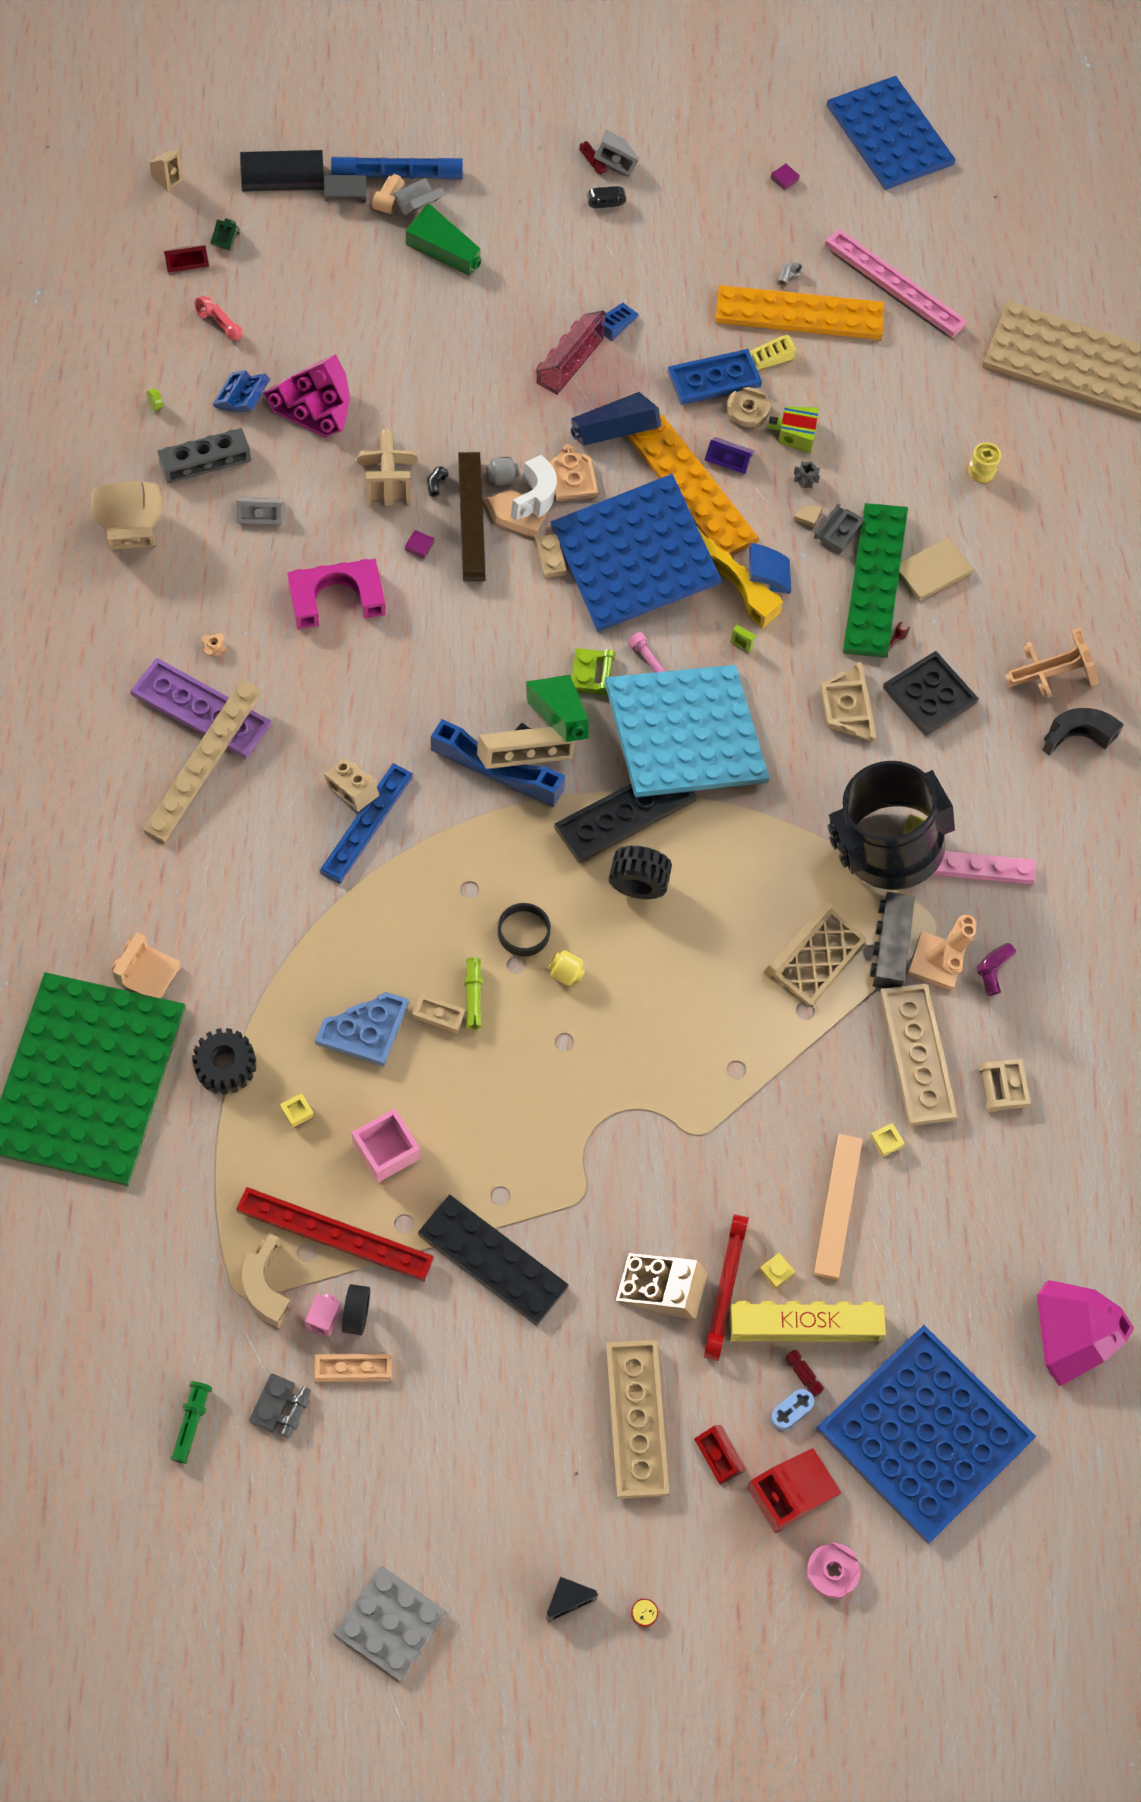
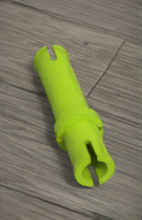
[464,957,483,1030]

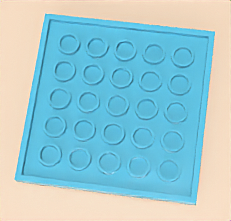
[604,665,769,797]

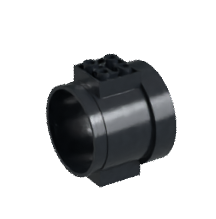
[827,761,955,890]

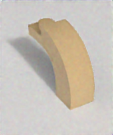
[242,1233,291,1329]

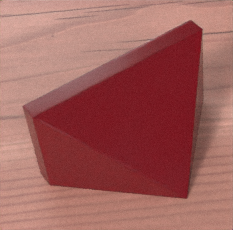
[164,245,209,273]

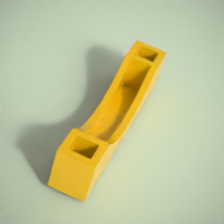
[697,527,783,629]

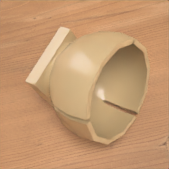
[90,481,164,550]

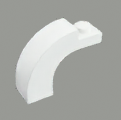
[510,455,557,521]

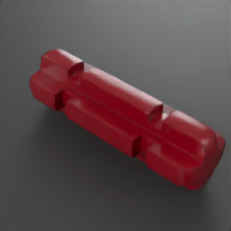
[579,141,607,175]
[785,1349,824,1397]

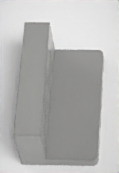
[393,178,445,216]
[237,496,283,525]

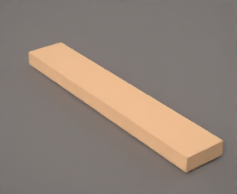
[813,1134,863,1280]

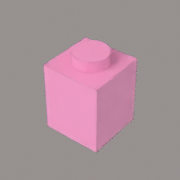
[305,1294,341,1338]

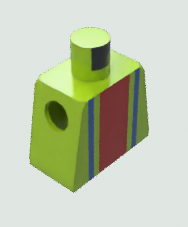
[767,406,819,453]

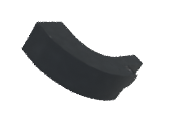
[1042,708,1124,756]

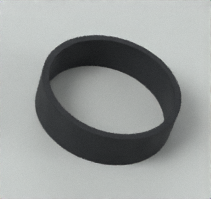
[498,903,551,956]

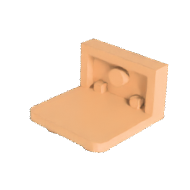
[112,932,180,998]

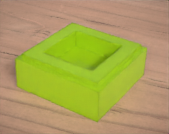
[730,625,756,652]

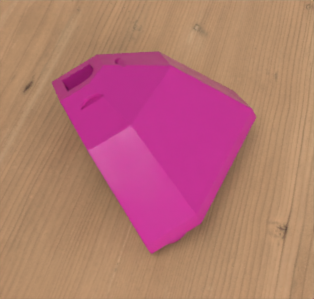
[263,354,350,438]
[1037,1280,1134,1386]

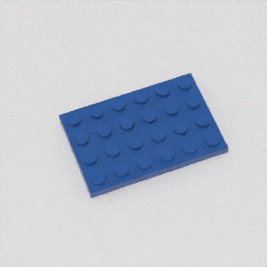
[826,76,955,190]

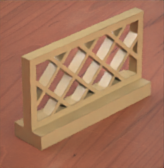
[763,900,867,1007]

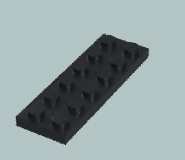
[554,783,697,863]
[418,1194,569,1326]

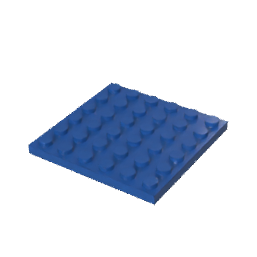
[550,474,722,632]
[816,1325,1036,1545]

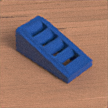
[596,303,639,341]

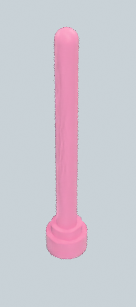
[627,632,665,672]

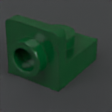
[210,218,241,251]

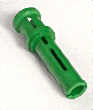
[170,1381,213,1464]

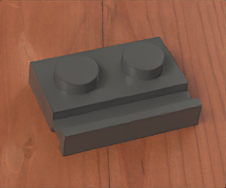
[814,504,865,554]

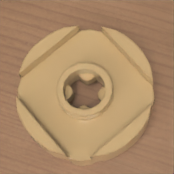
[727,387,770,429]

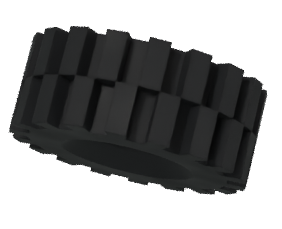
[192,1028,256,1094]

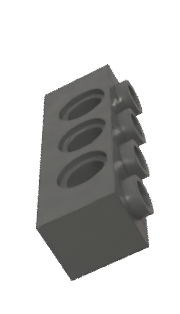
[158,428,251,484]

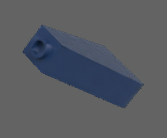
[570,392,662,446]

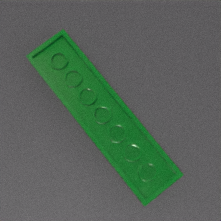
[843,503,908,658]

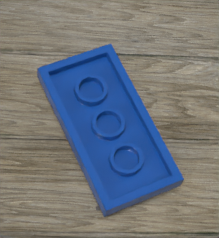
[667,349,762,405]

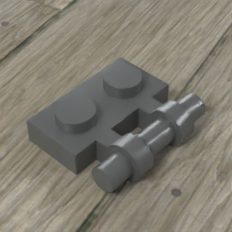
[249,1373,311,1438]

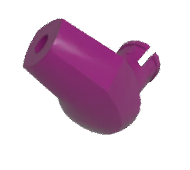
[977,943,1016,996]

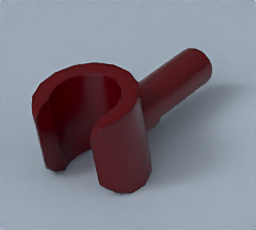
[889,622,910,651]

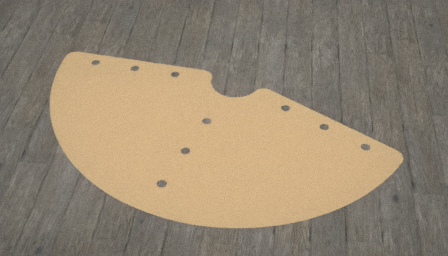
[215,791,937,1298]

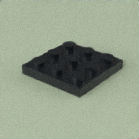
[883,651,979,736]

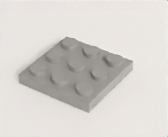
[333,1566,447,1682]

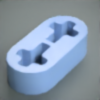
[770,1389,814,1431]

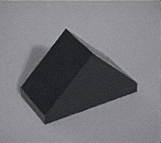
[546,1576,598,1623]

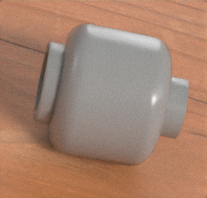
[487,457,519,486]

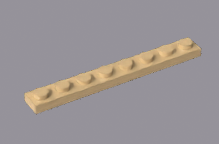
[143,679,262,843]

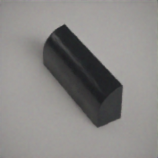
[240,150,324,192]

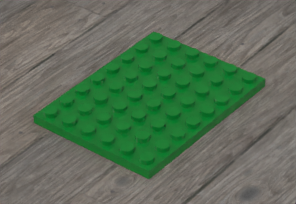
[0,972,186,1186]

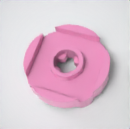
[806,1543,861,1599]

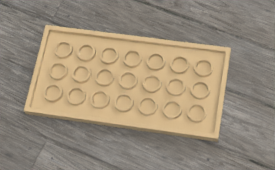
[982,300,1141,419]

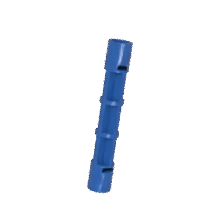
[331,157,463,179]

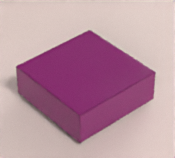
[771,163,800,190]
[405,530,435,559]

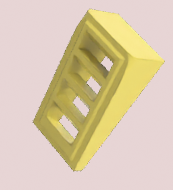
[749,335,796,370]

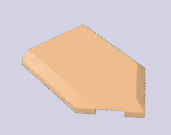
[549,443,599,502]
[482,489,549,539]

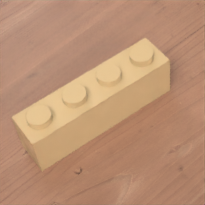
[477,727,575,769]

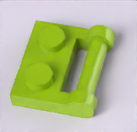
[572,648,616,695]

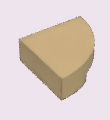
[794,505,822,528]

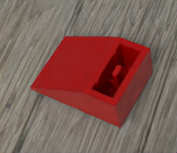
[747,1448,841,1533]

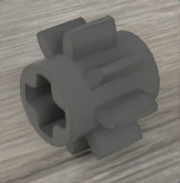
[793,461,820,488]

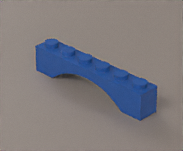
[431,719,565,807]

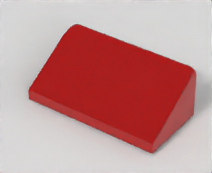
[694,1425,746,1485]

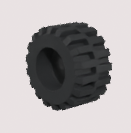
[609,846,672,899]

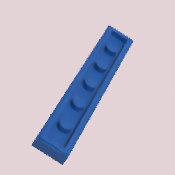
[320,763,413,884]

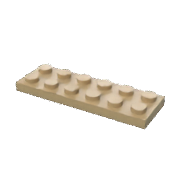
[880,984,958,1126]
[605,1340,670,1499]

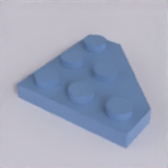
[315,992,409,1067]

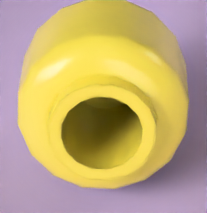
[548,950,585,986]

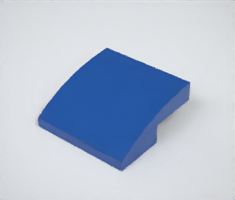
[213,370,270,412]
[749,543,791,594]

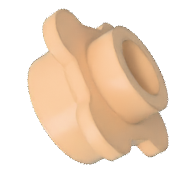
[202,633,226,656]

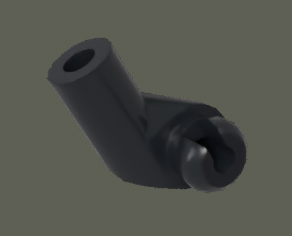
[427,466,449,497]

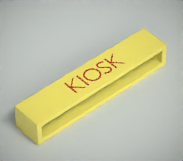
[729,1301,886,1342]

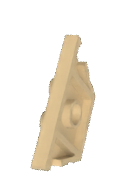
[820,662,877,742]

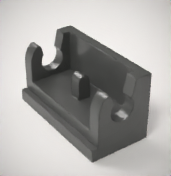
[324,175,366,202]

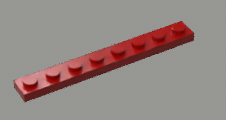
[236,1187,434,1282]

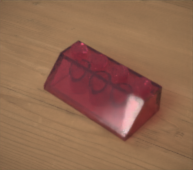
[535,310,606,395]

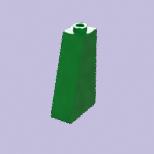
[406,203,482,276]
[526,675,589,742]

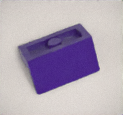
[704,437,755,474]

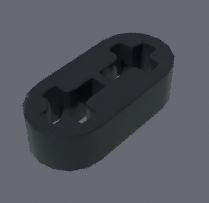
[587,186,627,208]

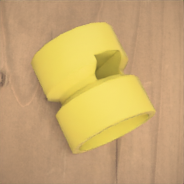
[968,442,1001,483]

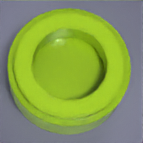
[146,388,163,411]

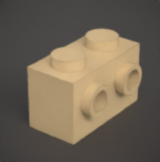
[324,758,379,812]

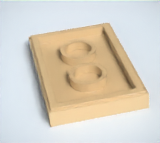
[899,538,974,601]

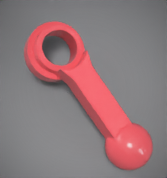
[195,296,243,341]

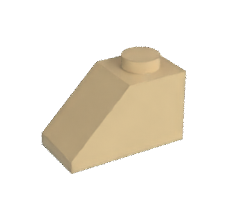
[150,149,183,191]

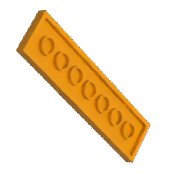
[715,285,884,340]
[626,414,759,556]

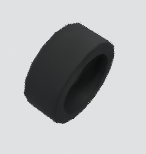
[342,1284,370,1336]

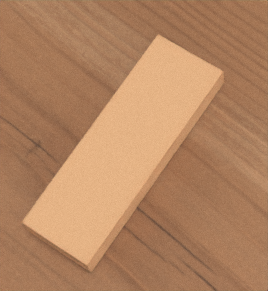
[314,1354,392,1382]

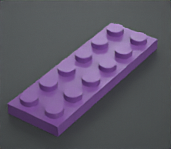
[130,658,272,759]

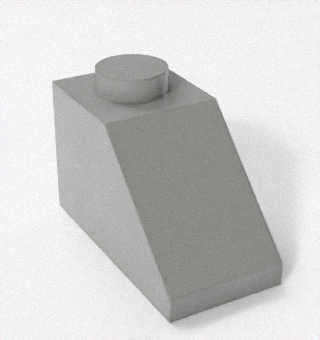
[594,130,639,176]

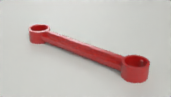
[704,1214,749,1361]

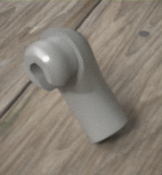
[777,262,804,287]

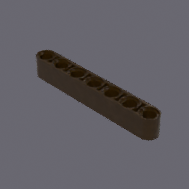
[458,452,486,582]

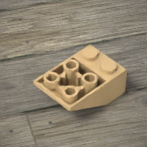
[616,1253,708,1320]

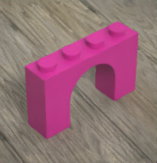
[287,558,386,629]

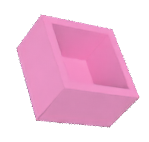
[351,1109,421,1183]

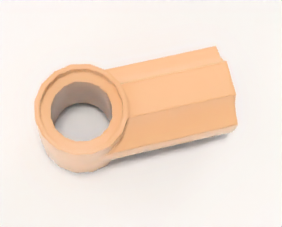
[372,174,405,215]

